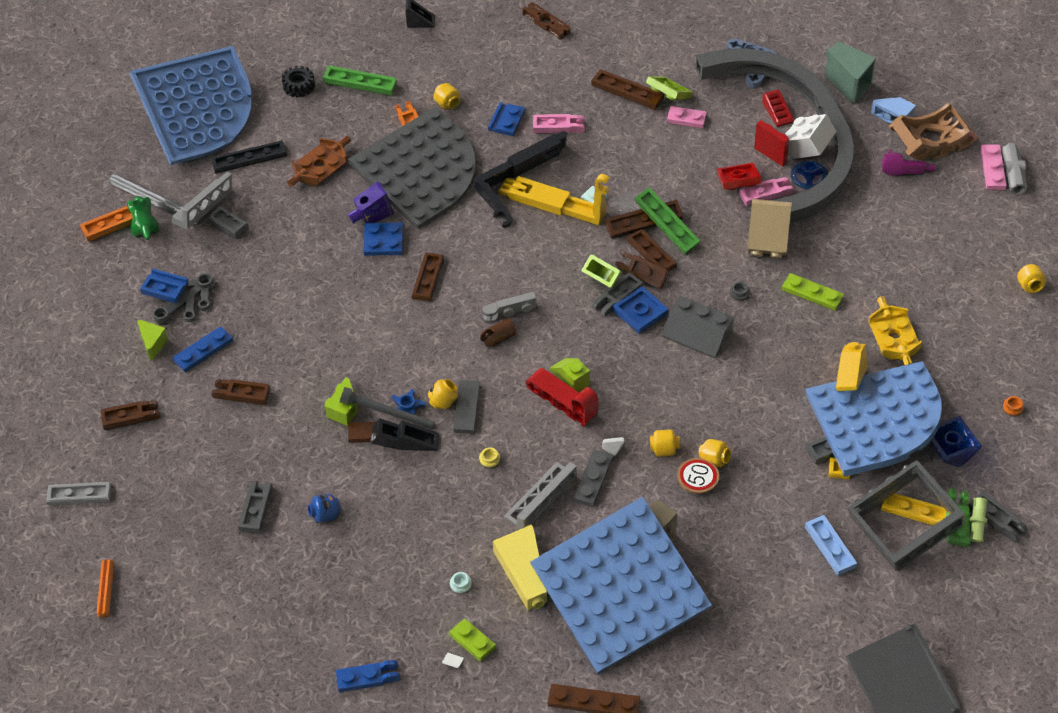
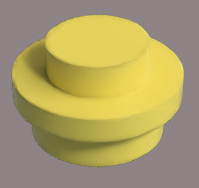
[479,447,500,468]

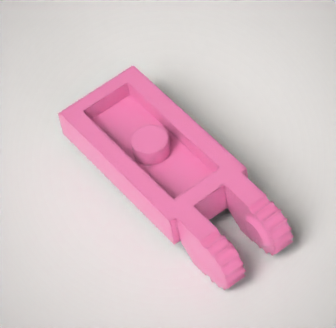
[533,114,585,133]
[739,177,795,206]

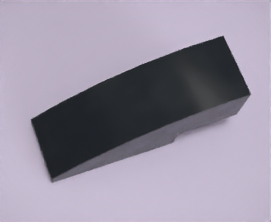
[371,418,439,451]

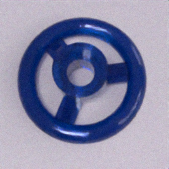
[791,161,828,190]

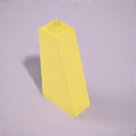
[493,525,547,610]

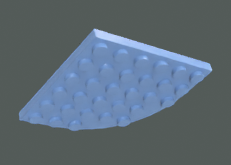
[130,46,252,166]
[806,361,942,477]

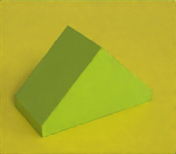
[137,320,168,361]

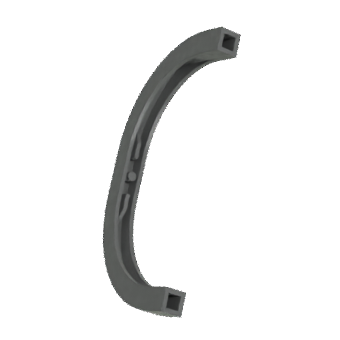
[695,48,854,223]

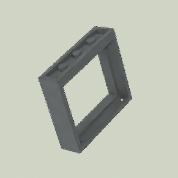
[848,460,966,571]

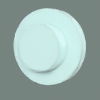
[450,572,472,593]

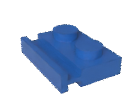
[488,102,525,136]
[140,269,189,304]

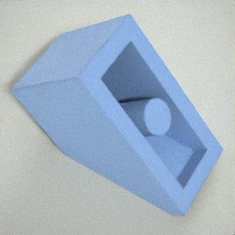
[871,97,916,124]

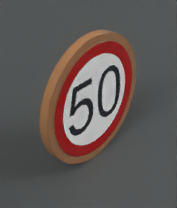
[677,458,719,494]

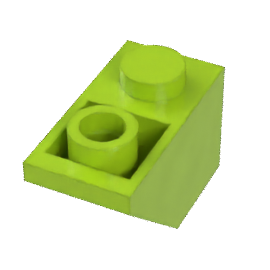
[324,377,358,426]

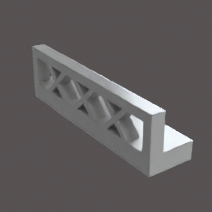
[172,172,232,230]
[504,462,577,529]

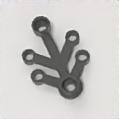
[153,273,215,324]

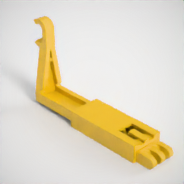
[498,174,610,225]

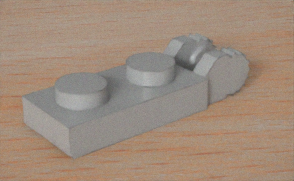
[482,292,536,322]

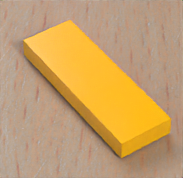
[881,493,946,526]

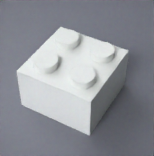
[785,114,837,159]

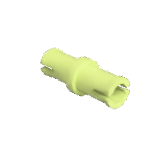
[970,498,988,543]

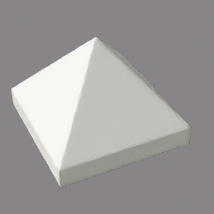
[602,437,624,457]

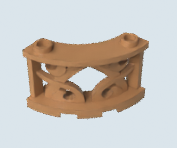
[889,103,979,161]

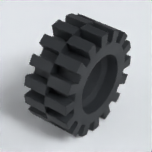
[282,66,315,97]

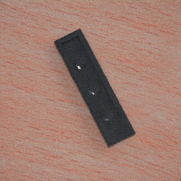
[211,140,287,174]

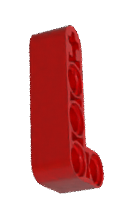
[525,368,598,426]

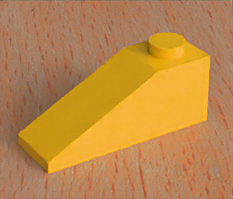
[836,342,868,391]

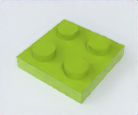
[646,76,694,101]

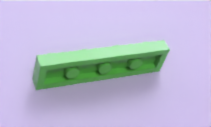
[323,66,397,96]
[634,187,700,255]

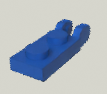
[336,660,400,692]

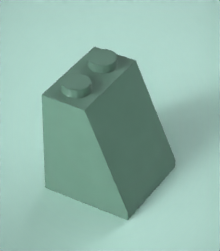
[825,41,876,104]

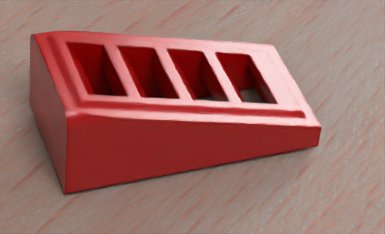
[762,89,794,127]

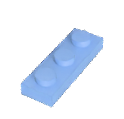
[805,515,857,576]

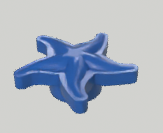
[392,389,426,415]

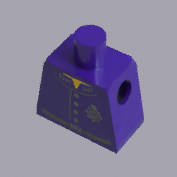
[347,182,394,224]

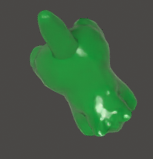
[127,196,159,240]

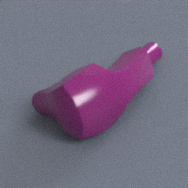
[882,149,935,176]

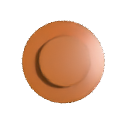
[1003,396,1024,416]

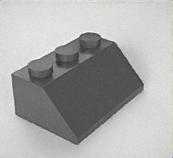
[661,296,734,358]

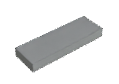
[46,482,112,505]

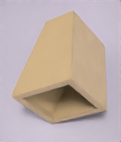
[747,199,792,259]

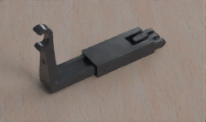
[474,131,568,228]

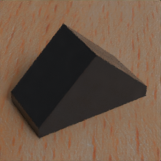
[405,0,435,28]

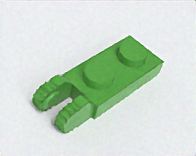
[946,488,970,547]

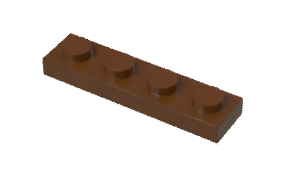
[591,69,664,110]
[605,199,683,238]
[547,684,640,713]

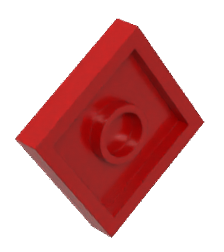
[717,162,761,190]

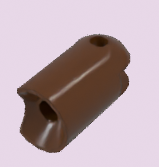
[480,318,516,347]

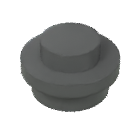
[730,282,750,300]

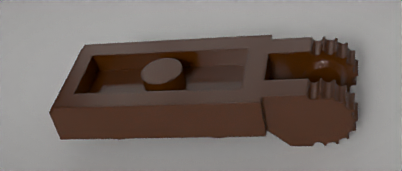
[615,250,670,289]
[211,379,271,405]
[100,400,160,430]

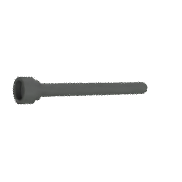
[339,387,436,429]

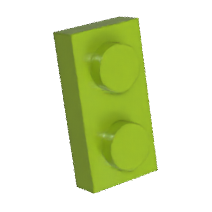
[449,618,496,662]

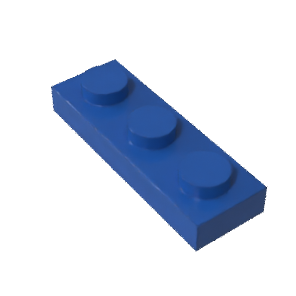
[172,326,233,372]

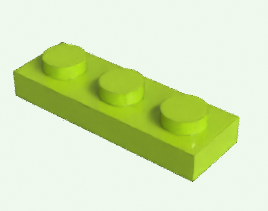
[782,273,844,311]

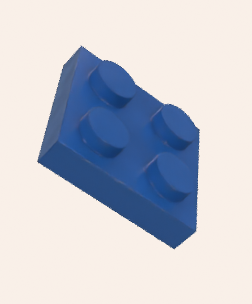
[363,222,403,256]
[613,286,669,334]

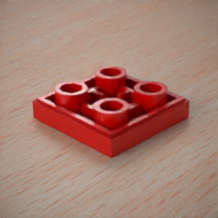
[754,120,789,167]

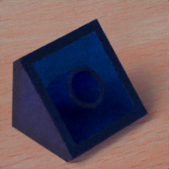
[930,416,982,467]

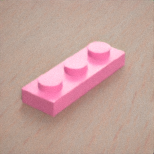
[980,145,1006,190]

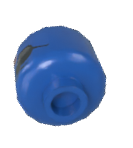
[308,494,341,523]

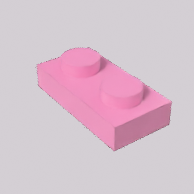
[667,106,707,128]

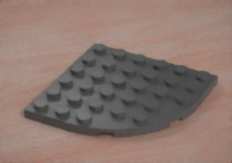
[348,107,475,229]

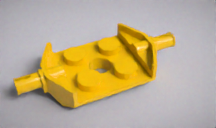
[869,296,922,365]

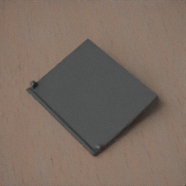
[845,623,961,713]

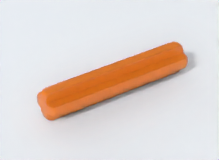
[97,559,114,618]

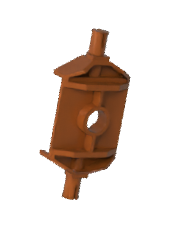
[287,136,351,187]

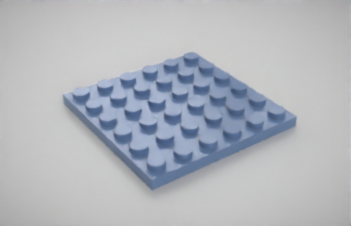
[530,497,712,674]

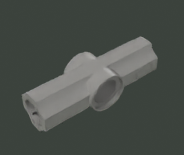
[1002,143,1027,195]

